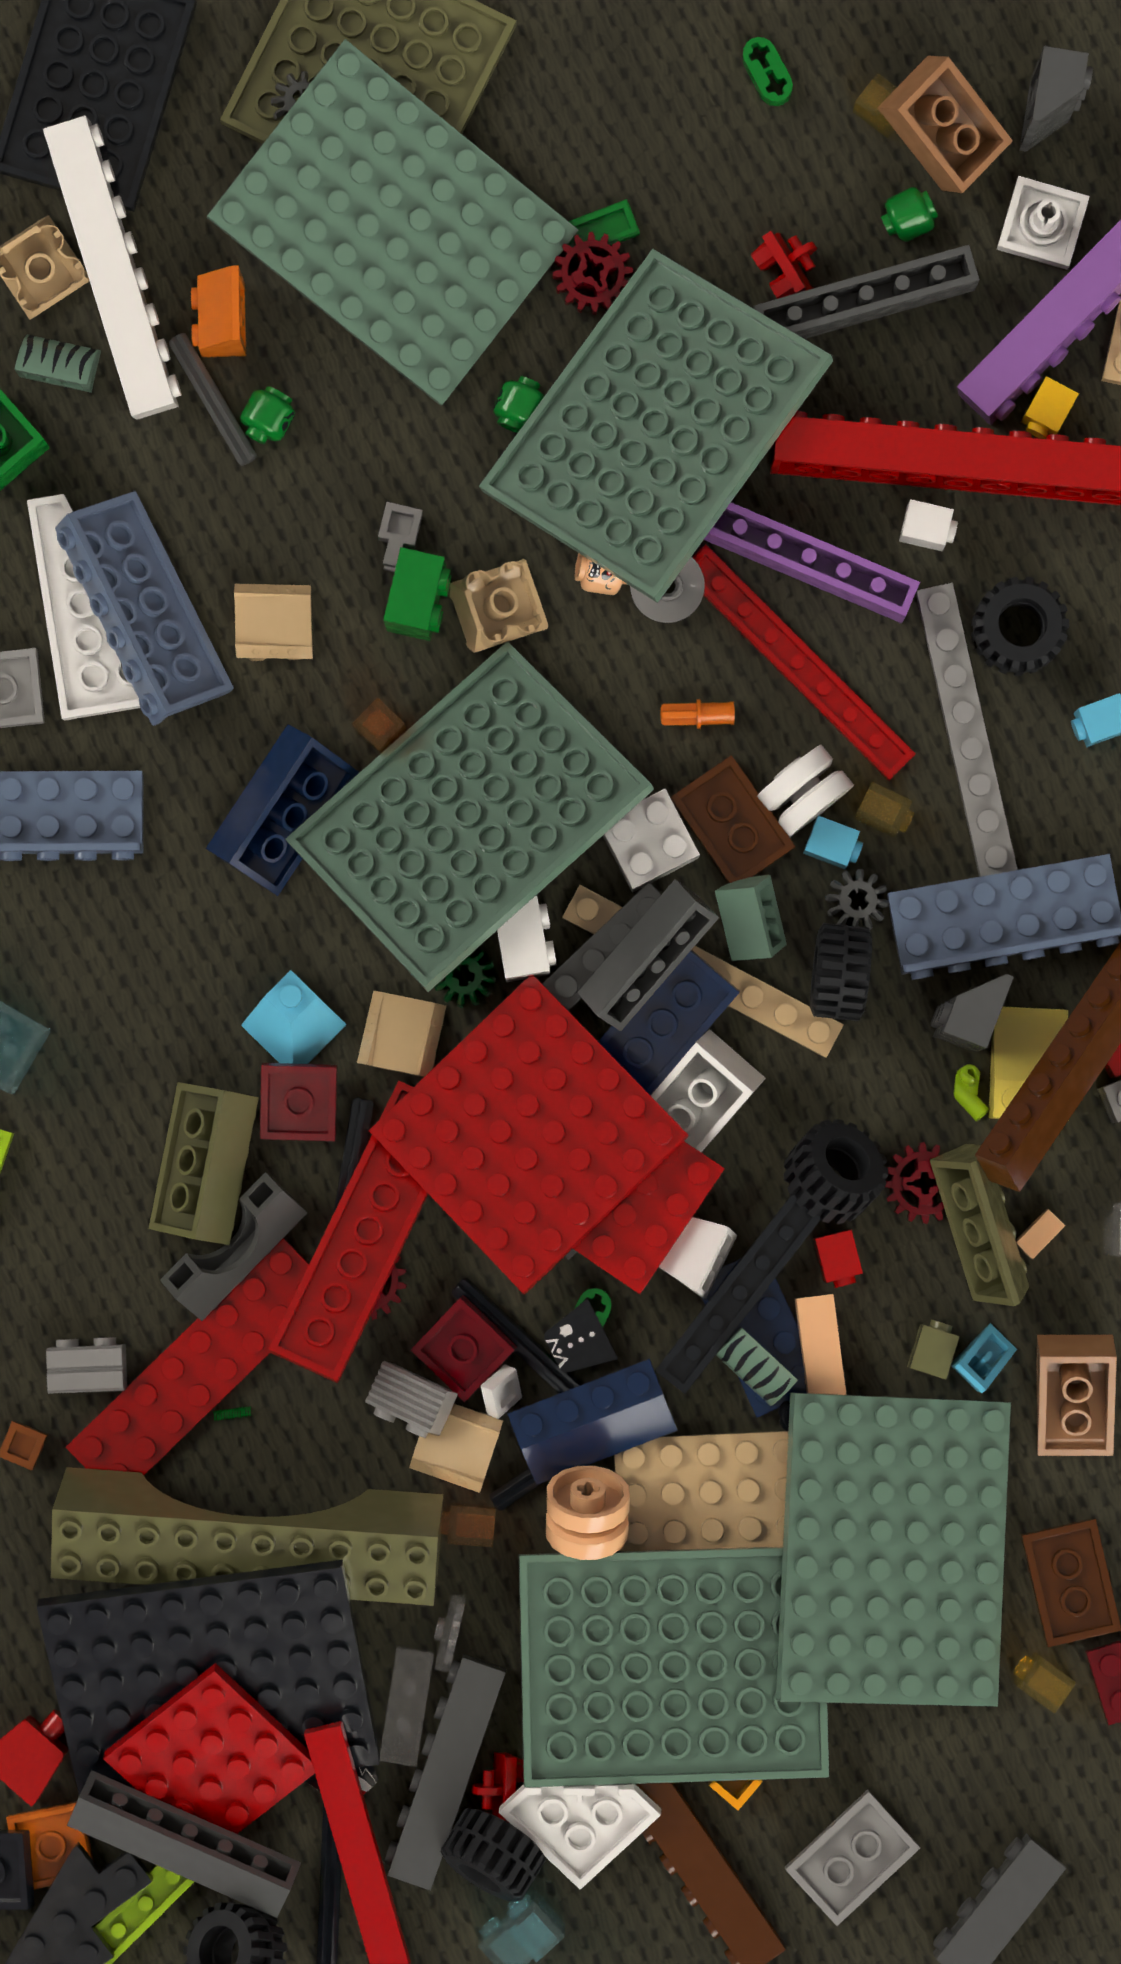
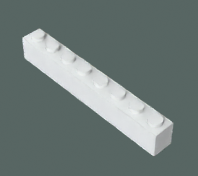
[43,116,182,420]

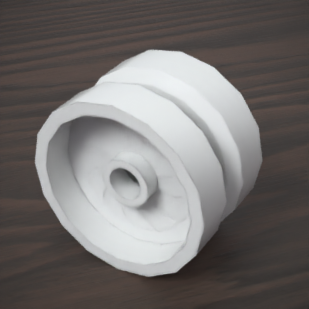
[757,745,854,837]

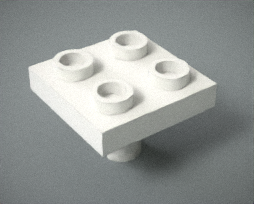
[997,176,1090,270]

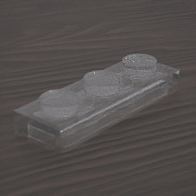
[380,1646,434,1767]

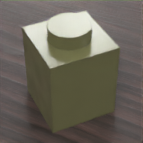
[907,1319,960,1380]

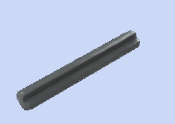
[169,333,257,466]

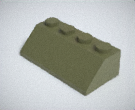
[148,1082,259,1245]
[930,1144,1029,1306]

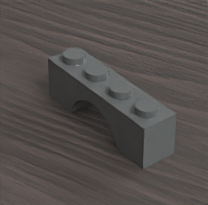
[160,1172,307,1321]

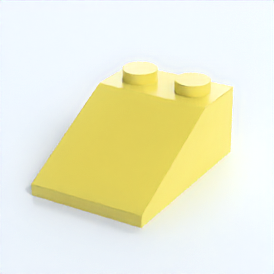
[989,1007,1069,1121]

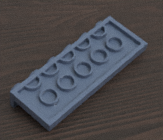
[55,491,234,726]
[0,771,143,861]
[887,854,1121,980]

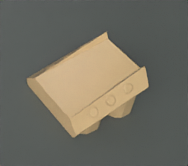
[0,215,89,320]
[449,559,548,653]
[234,584,313,661]
[357,991,446,1077]
[409,1403,503,1493]

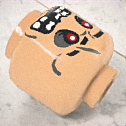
[575,553,627,595]

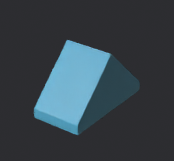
[951,1323,1017,1393]

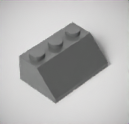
[1019,46,1093,152]
[930,974,1014,1053]

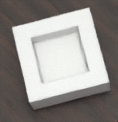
[481,1364,522,1419]

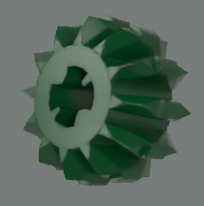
[434,949,496,1008]

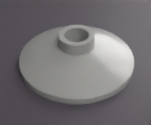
[630,557,705,623]

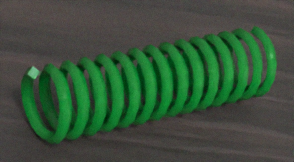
[213,1406,251,1421]

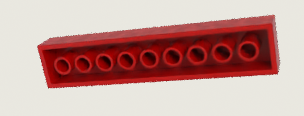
[770,411,1121,505]

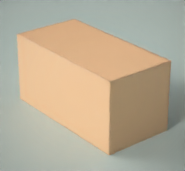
[1015,1209,1066,1259]

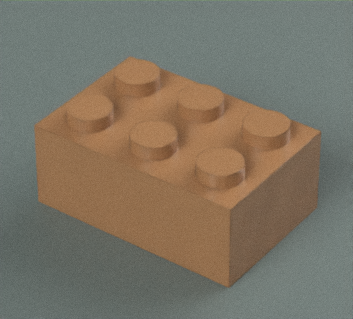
[878,56,1013,193]

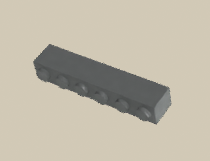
[753,245,980,339]
[384,1654,506,1891]
[67,1770,301,1918]

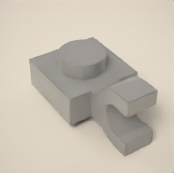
[378,502,423,572]

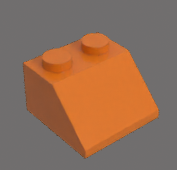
[191,265,246,357]

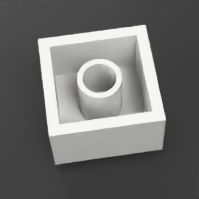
[603,789,700,893]
[497,896,556,983]

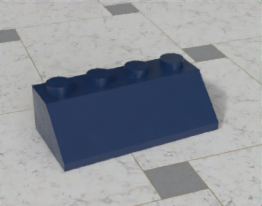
[205,724,359,896]
[508,1359,677,1485]

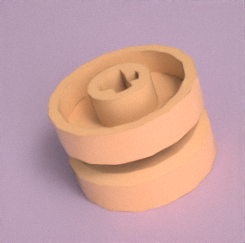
[546,1466,630,1560]

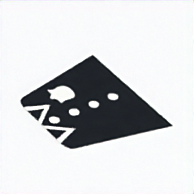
[544,1298,618,1373]

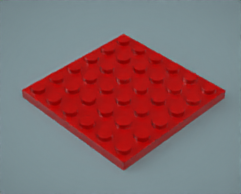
[368,975,689,1295]

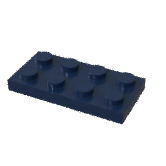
[598,950,740,1096]
[702,1259,807,1417]

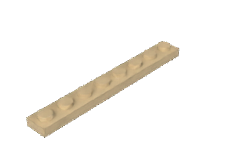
[562,885,844,1058]

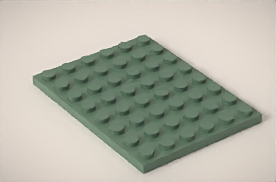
[206,39,578,406]
[479,249,833,603]
[285,641,654,992]
[776,1392,1011,1707]
[519,1547,829,1787]

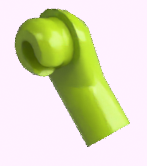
[953,1064,990,1122]

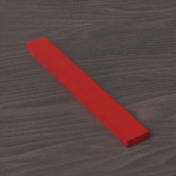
[692,544,916,781]
[304,1721,411,1964]

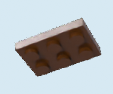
[670,755,795,883]
[1021,1518,1121,1647]

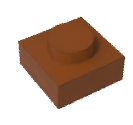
[0,1421,49,1470]

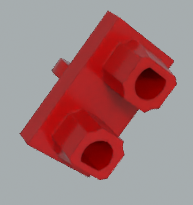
[751,231,817,299]
[472,1752,524,1823]

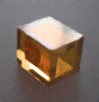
[352,697,406,754]
[441,1503,496,1547]

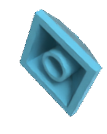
[241,970,347,1064]

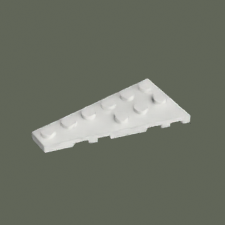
[27,494,140,721]

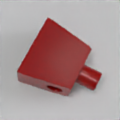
[0,1709,69,1807]

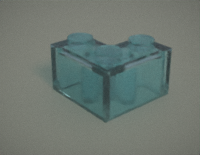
[0,1000,52,1094]
[478,1889,565,1964]

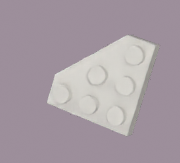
[499,1784,661,1889]

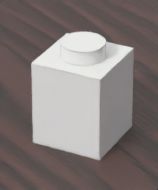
[899,499,958,551]

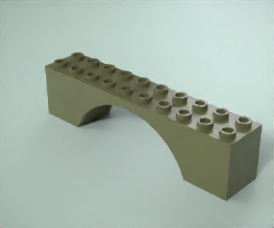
[51,1467,443,1606]

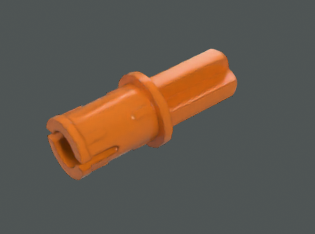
[660,699,735,729]

